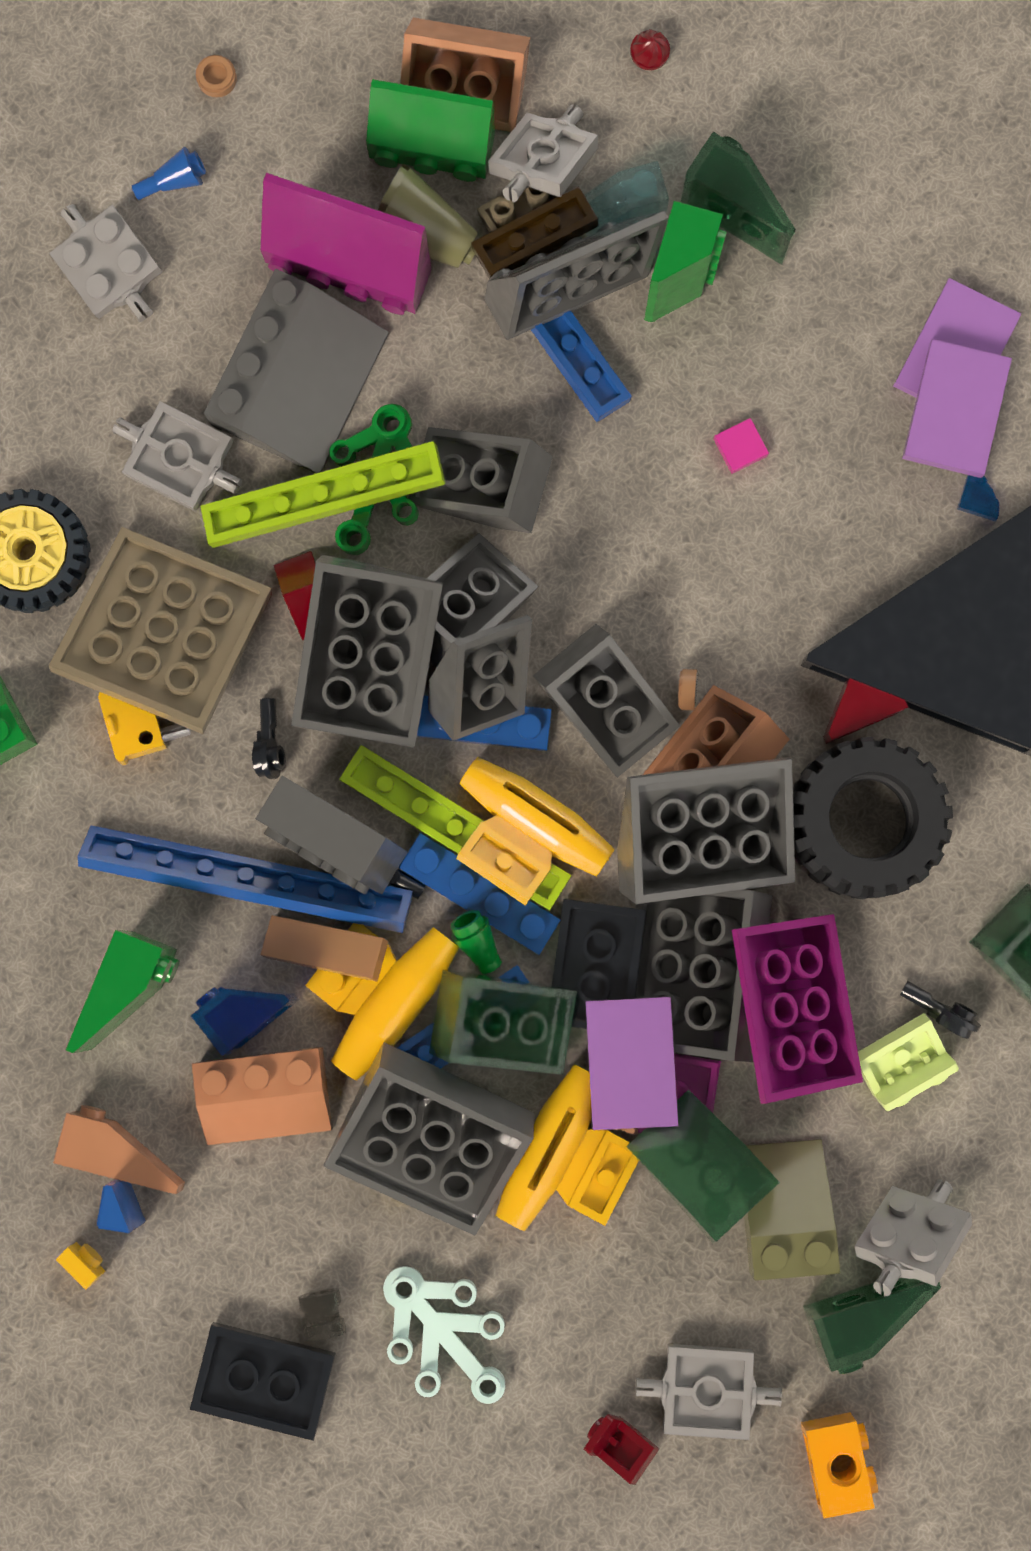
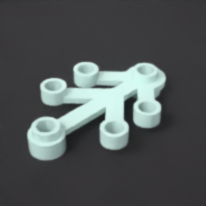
[383,1266,505,1404]

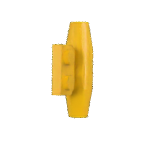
[456,757,615,906]
[305,923,459,1081]
[495,1064,644,1232]

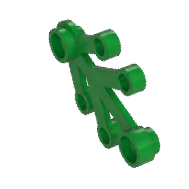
[329,404,419,555]

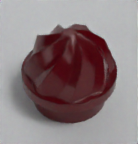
[630,29,670,70]

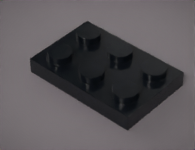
[546,899,647,1029]
[190,1322,336,1441]

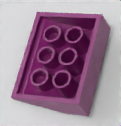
[260,173,432,315]
[732,914,863,1104]

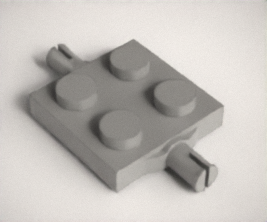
[488,104,598,202]
[49,204,163,322]
[113,401,243,512]
[855,1179,972,1296]
[636,1344,782,1440]

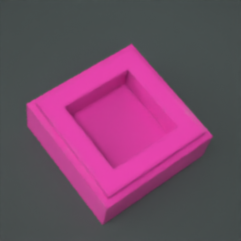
[713,418,769,474]

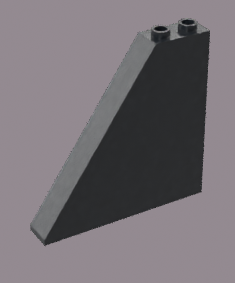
[801,506,1031,756]

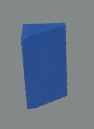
[96,1179,146,1233]

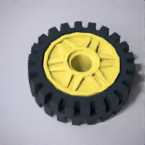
[0,489,91,613]

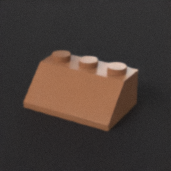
[400,17,531,132]
[643,685,790,775]
[192,1047,332,1145]

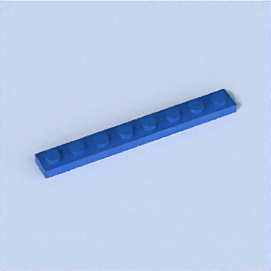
[77,825,413,933]

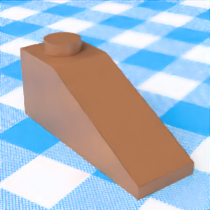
[53,1105,185,1194]

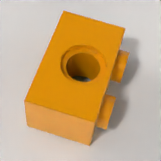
[801,1412,878,1519]

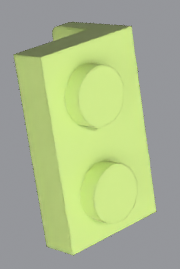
[858,1013,959,1111]

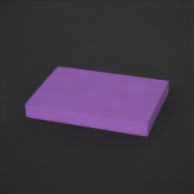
[893,278,1021,398]
[902,339,1012,478]
[586,997,678,1130]

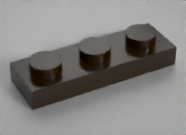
[471,187,599,280]

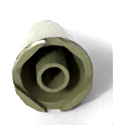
[378,164,478,268]

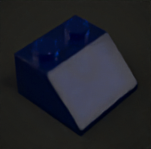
[191,987,299,1056]

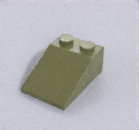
[738,1139,840,1281]

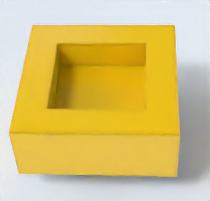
[56,1242,106,1290]

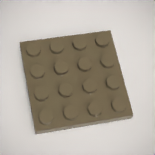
[49,527,272,734]

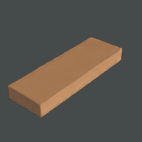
[260,915,388,982]

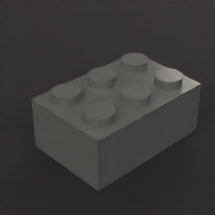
[255,776,407,895]

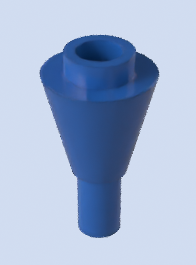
[132,147,206,200]

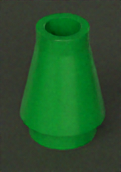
[450,910,502,974]

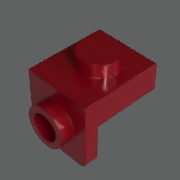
[584,1414,659,1485]

